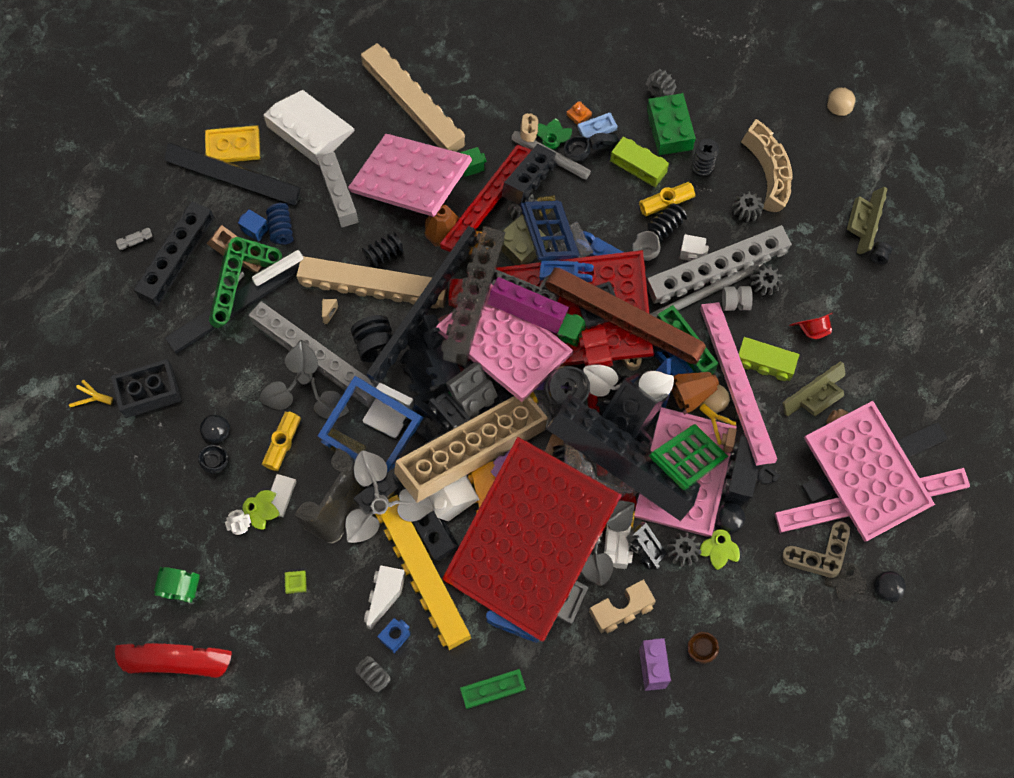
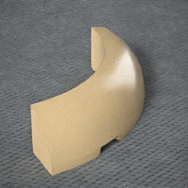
[741,119,793,212]

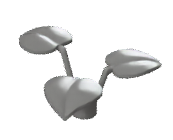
[346,450,433,543]

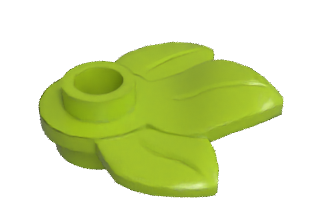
[243,490,280,530]
[700,529,740,570]

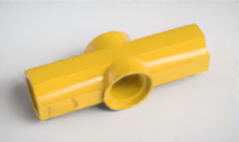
[639,182,695,216]
[262,412,301,471]

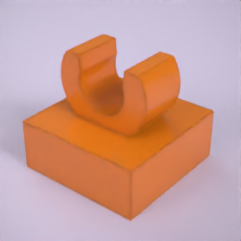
[567,101,592,125]

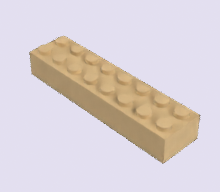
[394,396,548,503]

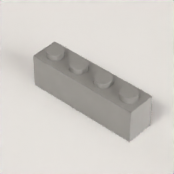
[317,152,359,228]

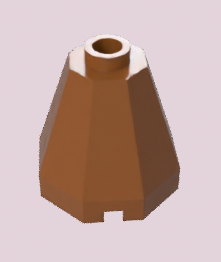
[425,205,460,246]
[671,372,719,415]

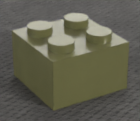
[496,214,548,265]

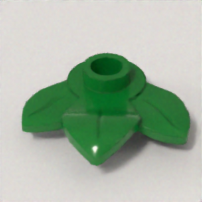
[537,119,572,149]

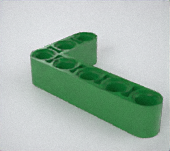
[209,237,282,328]

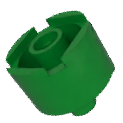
[154,567,200,603]

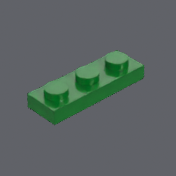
[460,669,526,709]

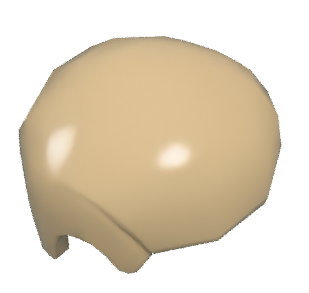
[827,88,855,115]
[700,385,730,414]

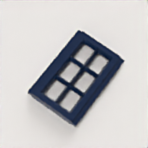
[520,201,580,261]

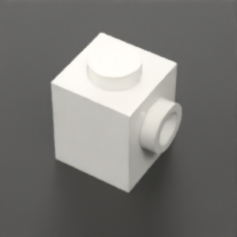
[680,234,709,262]

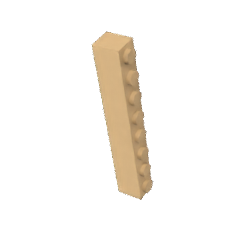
[361,43,465,152]
[297,256,448,308]

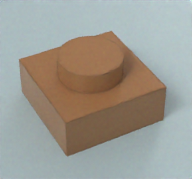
[721,427,737,453]

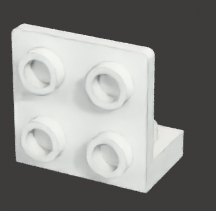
[363,383,414,439]

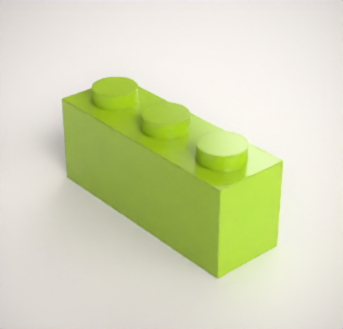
[610,137,669,188]
[738,337,800,381]

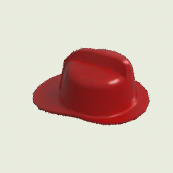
[788,312,833,339]

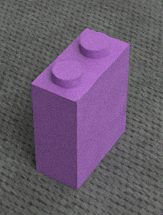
[639,638,671,691]

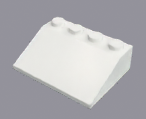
[264,90,355,166]

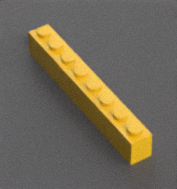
[375,495,471,650]

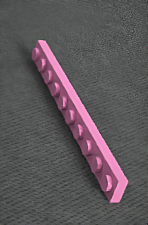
[700,302,777,465]
[774,468,970,533]

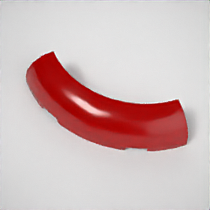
[115,643,232,678]

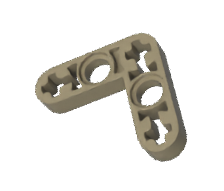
[782,521,850,578]

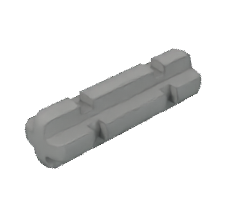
[116,228,153,250]

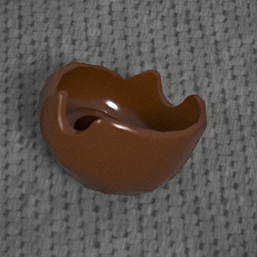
[688,631,719,664]

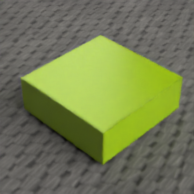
[285,571,307,594]

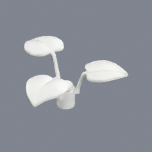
[584,365,674,399]

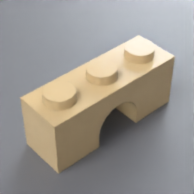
[589,580,656,633]

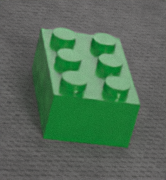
[647,93,696,156]

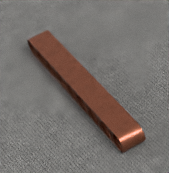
[545,267,706,364]

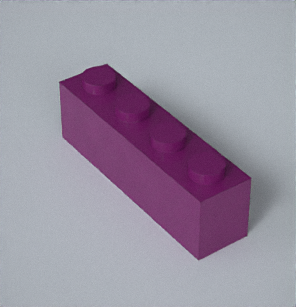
[487,277,569,334]

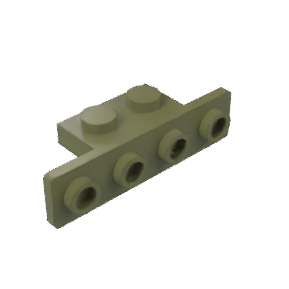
[847,187,887,254]
[782,361,846,416]

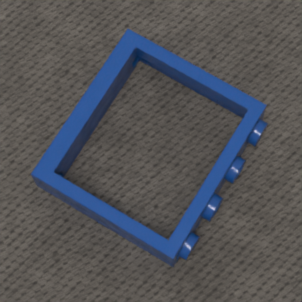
[318,376,424,472]

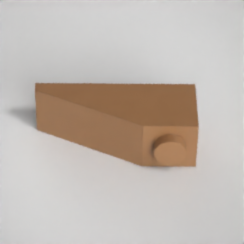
[207,225,262,273]

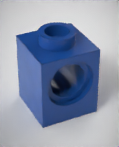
[238,210,269,242]
[377,618,411,653]

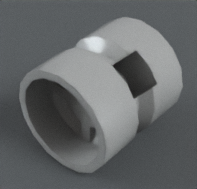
[722,286,752,311]

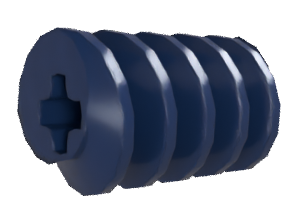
[266,203,294,245]

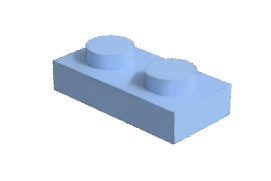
[578,113,618,141]

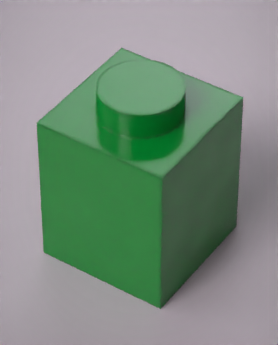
[460,147,486,177]
[558,314,586,347]

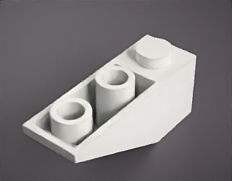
[364,565,406,629]

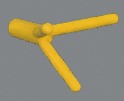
[69,380,114,407]
[700,404,736,445]

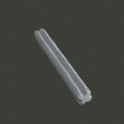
[512,131,590,179]

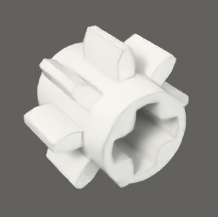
[225,510,251,535]

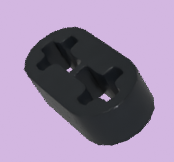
[589,133,619,151]

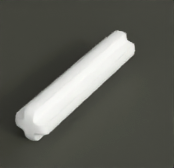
[252,250,303,286]

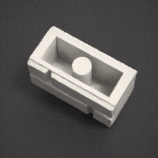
[604,524,633,569]

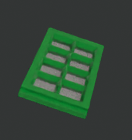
[649,424,729,490]

